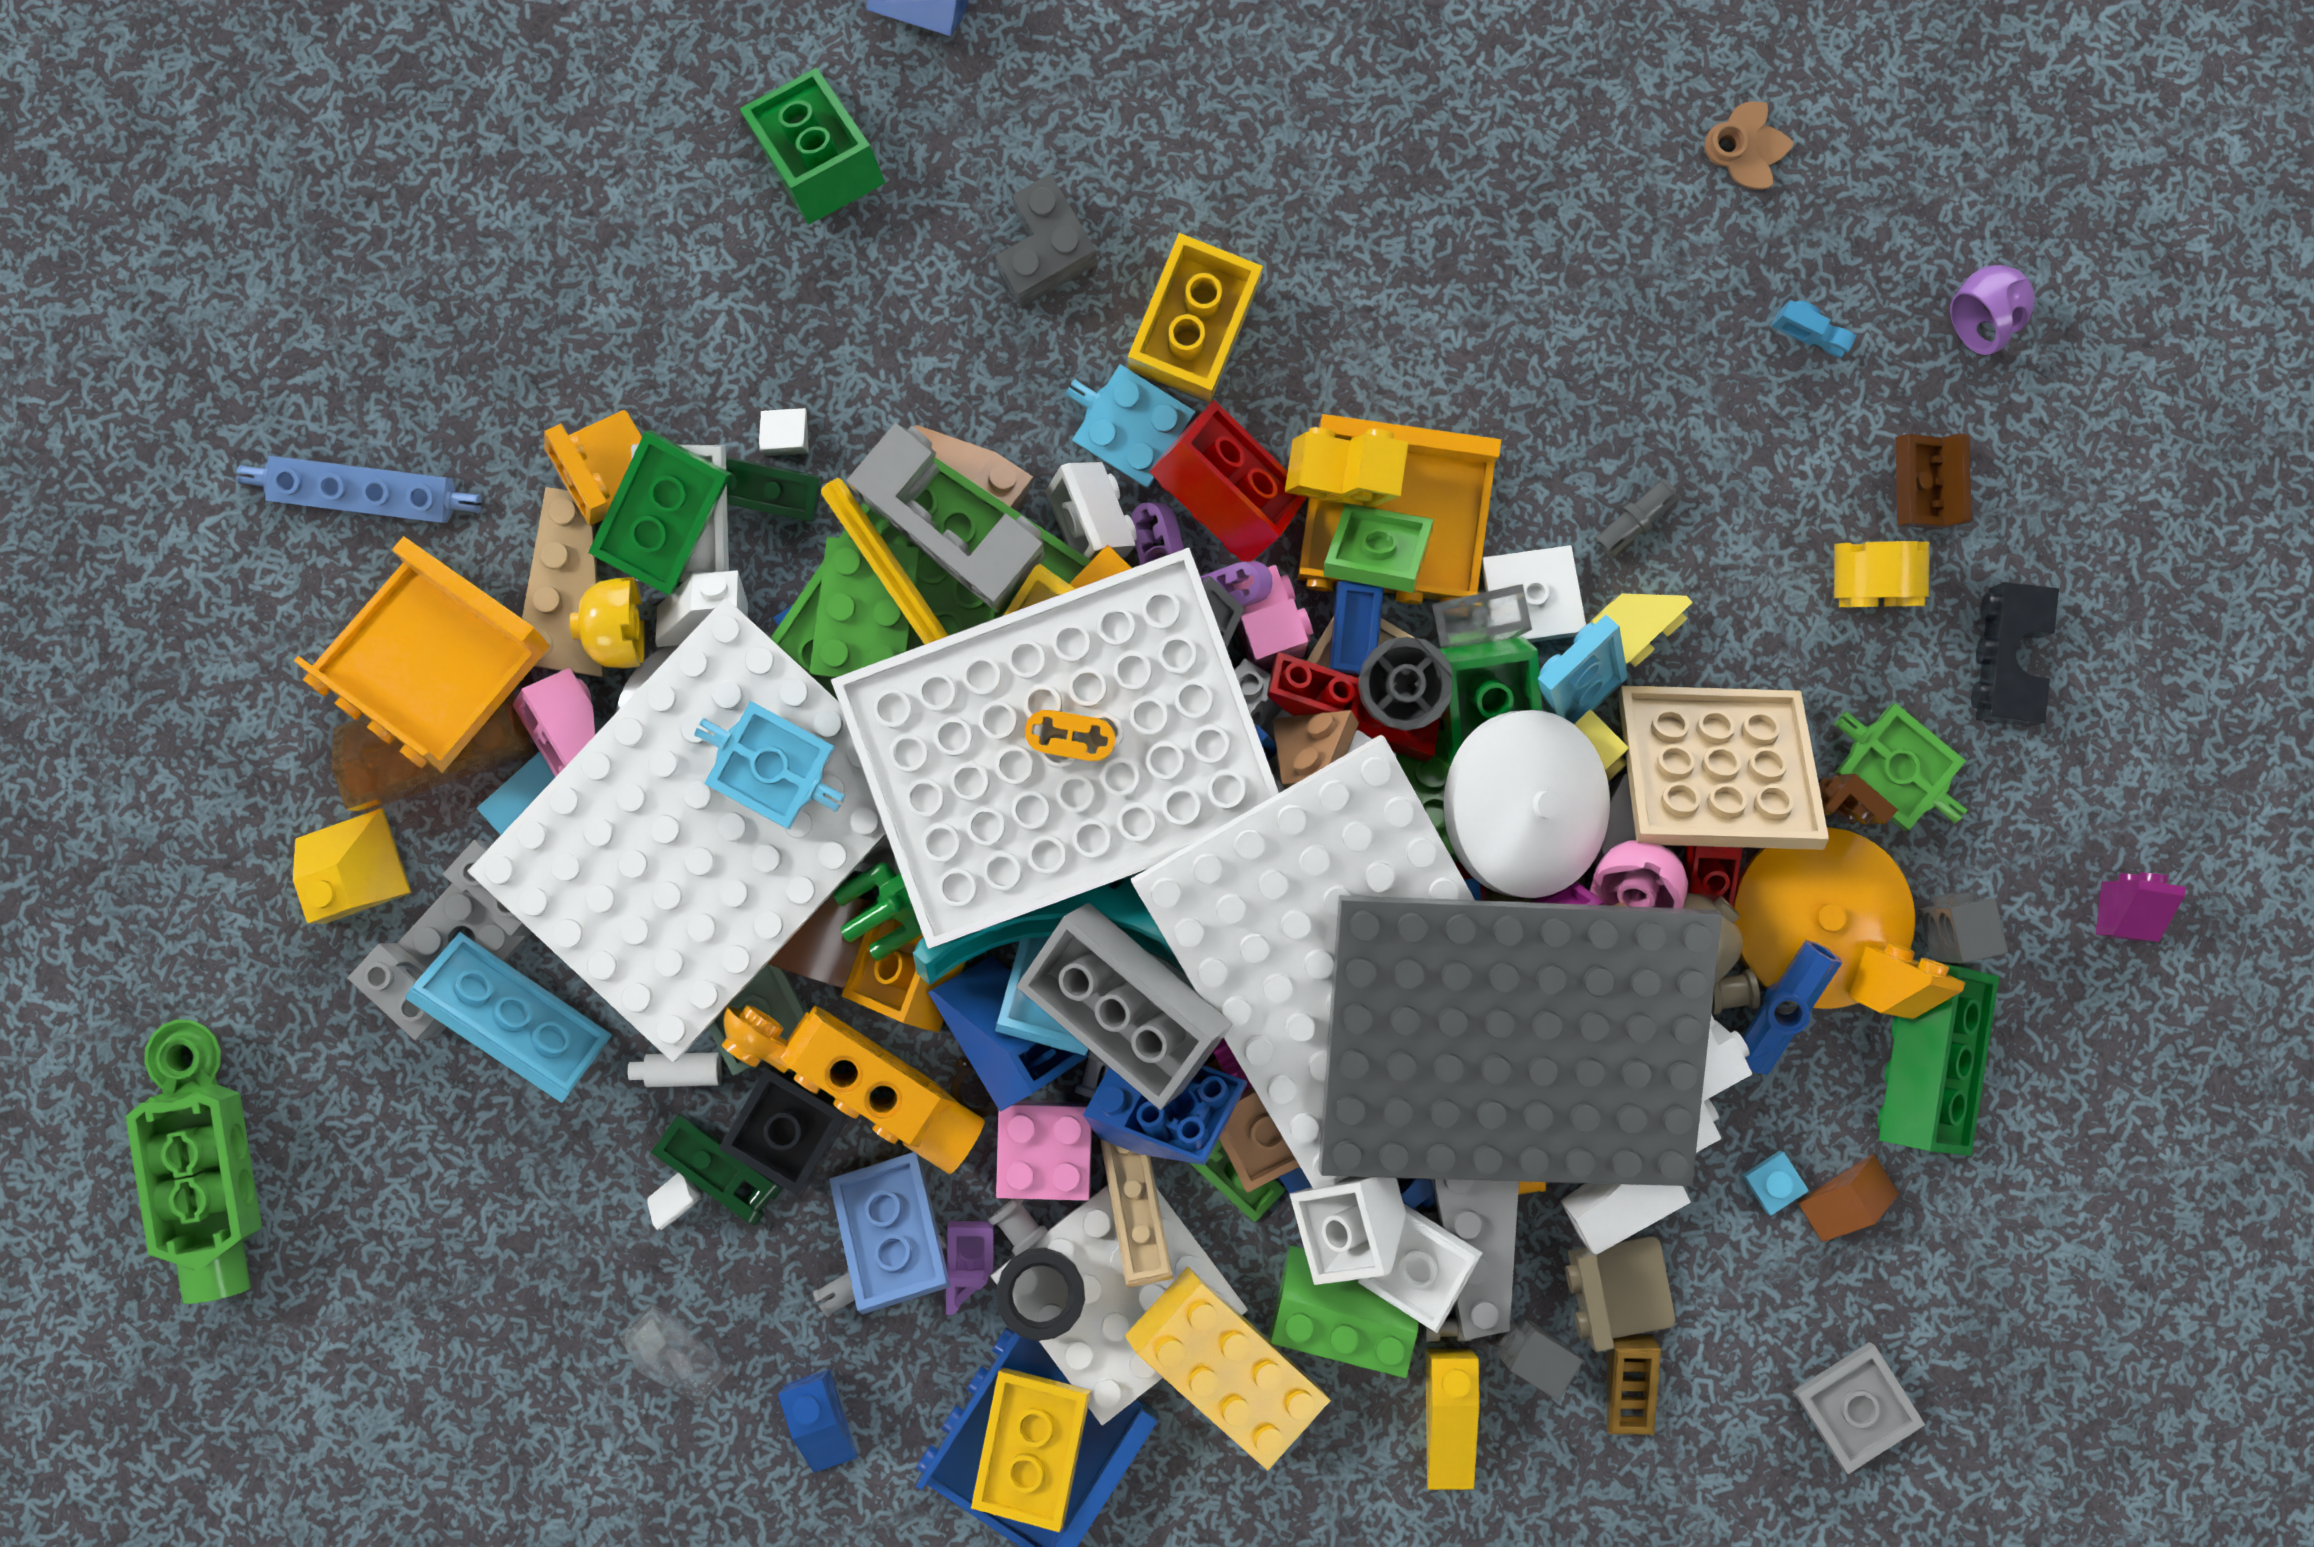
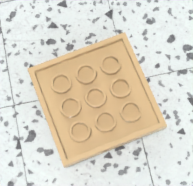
[1618,686,1829,850]

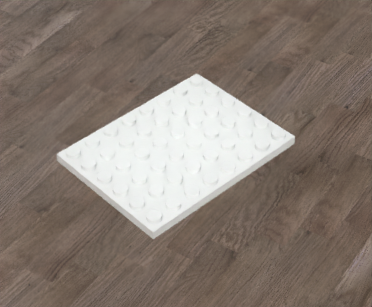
[831,548,1279,949]
[467,597,887,1062]
[1131,735,1475,1189]

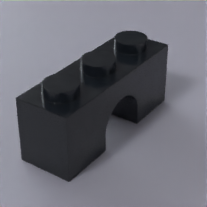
[1971,582,2059,727]

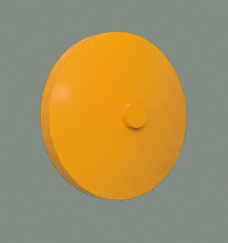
[1733,827,1915,1009]

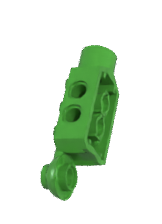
[125,1019,262,1304]

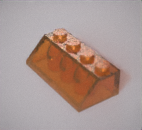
[331,691,534,812]

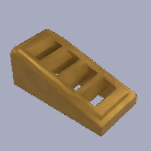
[1607,1334,1661,1435]

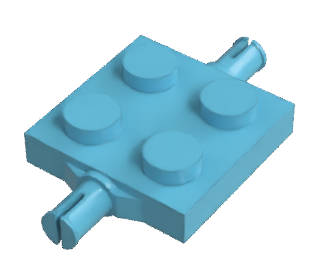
[1066,364,1196,489]
[694,701,846,830]

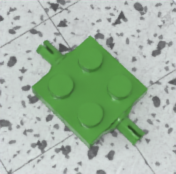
[1834,703,1967,831]

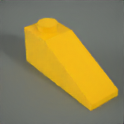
[1426,1349,1479,1490]

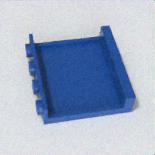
[916,1327,1158,1547]

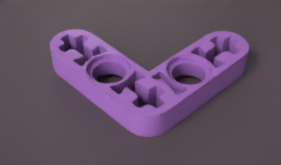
[1131,502,1273,608]

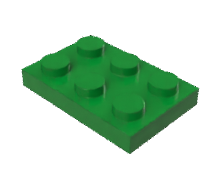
[588,430,732,596]

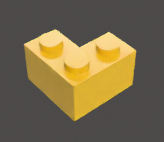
[1285,427,1408,508]

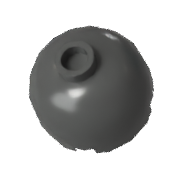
[1358,637,1453,731]

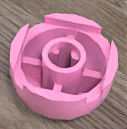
[1590,840,1688,908]

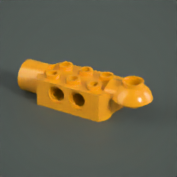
[721,1004,985,1175]

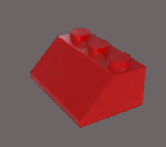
[1149,400,1307,562]

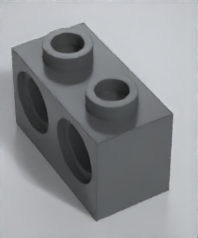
[1919,891,2008,963]
[1496,1314,1583,1401]

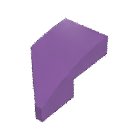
[946,1221,994,1315]

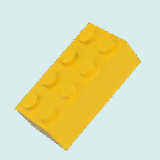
[1125,1266,1331,1471]

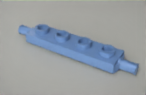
[236,456,482,523]

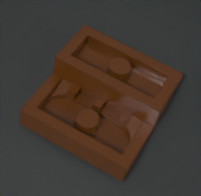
[767,893,874,989]

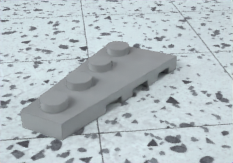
[1432,1179,1519,1340]

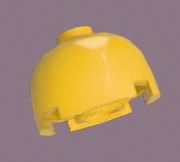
[570,577,645,668]

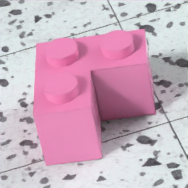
[1233,565,1313,670]

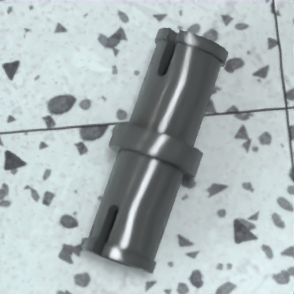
[1594,478,1681,559]

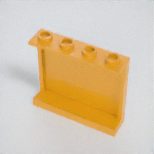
[1297,414,1502,611]
[294,536,551,773]

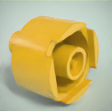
[1834,541,1930,607]

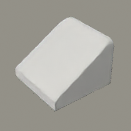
[759,408,809,456]
[647,1173,702,1230]

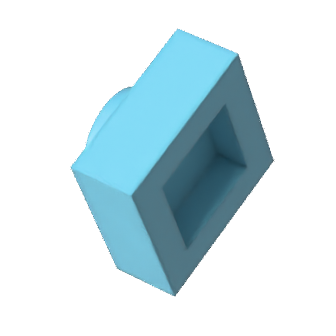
[1742,1150,1809,1215]

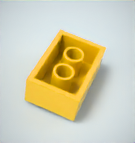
[1128,233,1263,403]

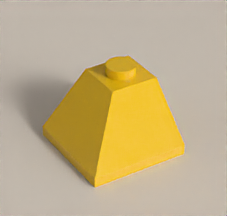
[293,808,412,924]

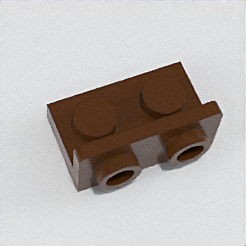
[1818,773,1898,825]

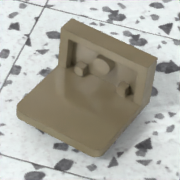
[1565,1235,1675,1352]

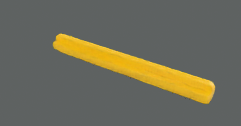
[821,478,949,645]

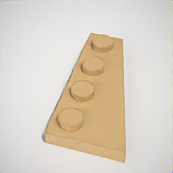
[522,487,606,679]

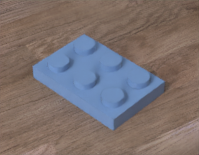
[829,1152,951,1315]

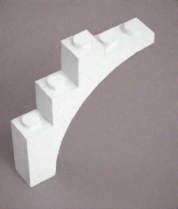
[1560,1014,1752,1255]

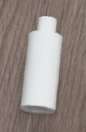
[628,1052,722,1087]

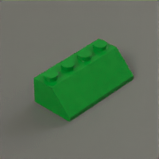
[1878,961,1999,1156]

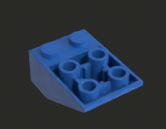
[928,955,1090,1112]
[1083,1065,1247,1165]

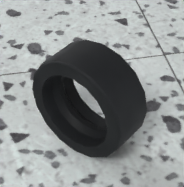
[996,1248,1085,1341]

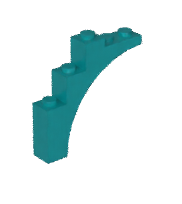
[913,869,1187,985]

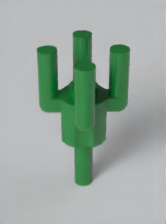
[833,862,922,961]

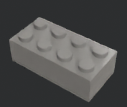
[1016,902,1233,1110]

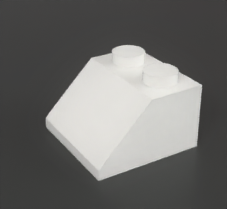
[1045,462,1137,561]

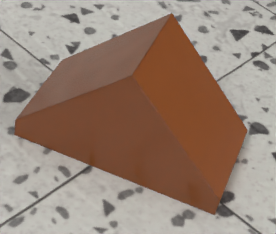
[1797,1154,1899,1242]

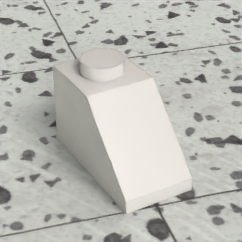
[655,570,748,647]

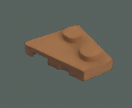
[1273,710,1359,789]

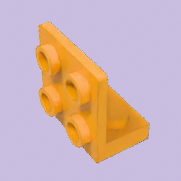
[544,410,642,526]

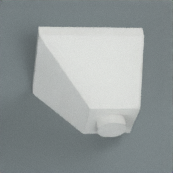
[1290,1176,1406,1285]

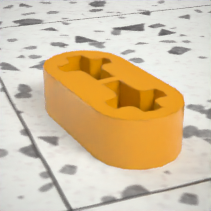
[1025,710,1116,762]

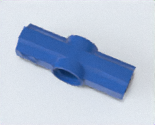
[1742,939,1842,1076]

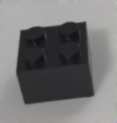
[718,1066,850,1196]

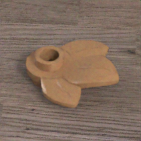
[1704,101,1794,190]

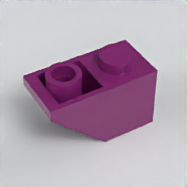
[2095,872,2186,942]

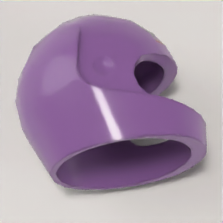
[1950,265,2035,355]

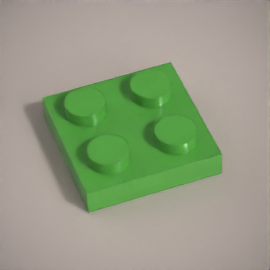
[1324,503,1434,593]

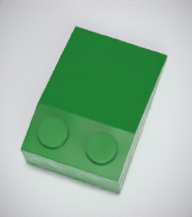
[740,67,886,225]
[1439,637,1542,766]

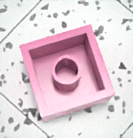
[996,1101,1092,1200]

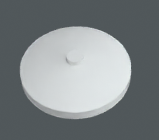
[1444,710,1610,898]

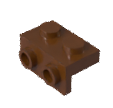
[1895,433,1971,529]

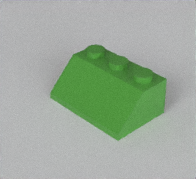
[1268,1245,1419,1378]

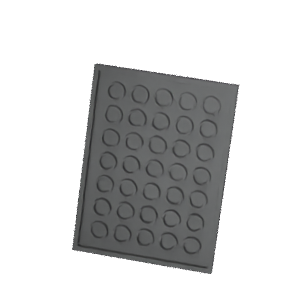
[1318,895,1722,1186]

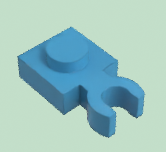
[1771,300,1857,358]

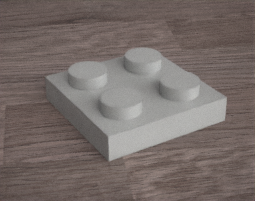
[1793,1342,1925,1474]

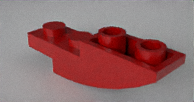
[1267,652,1440,762]

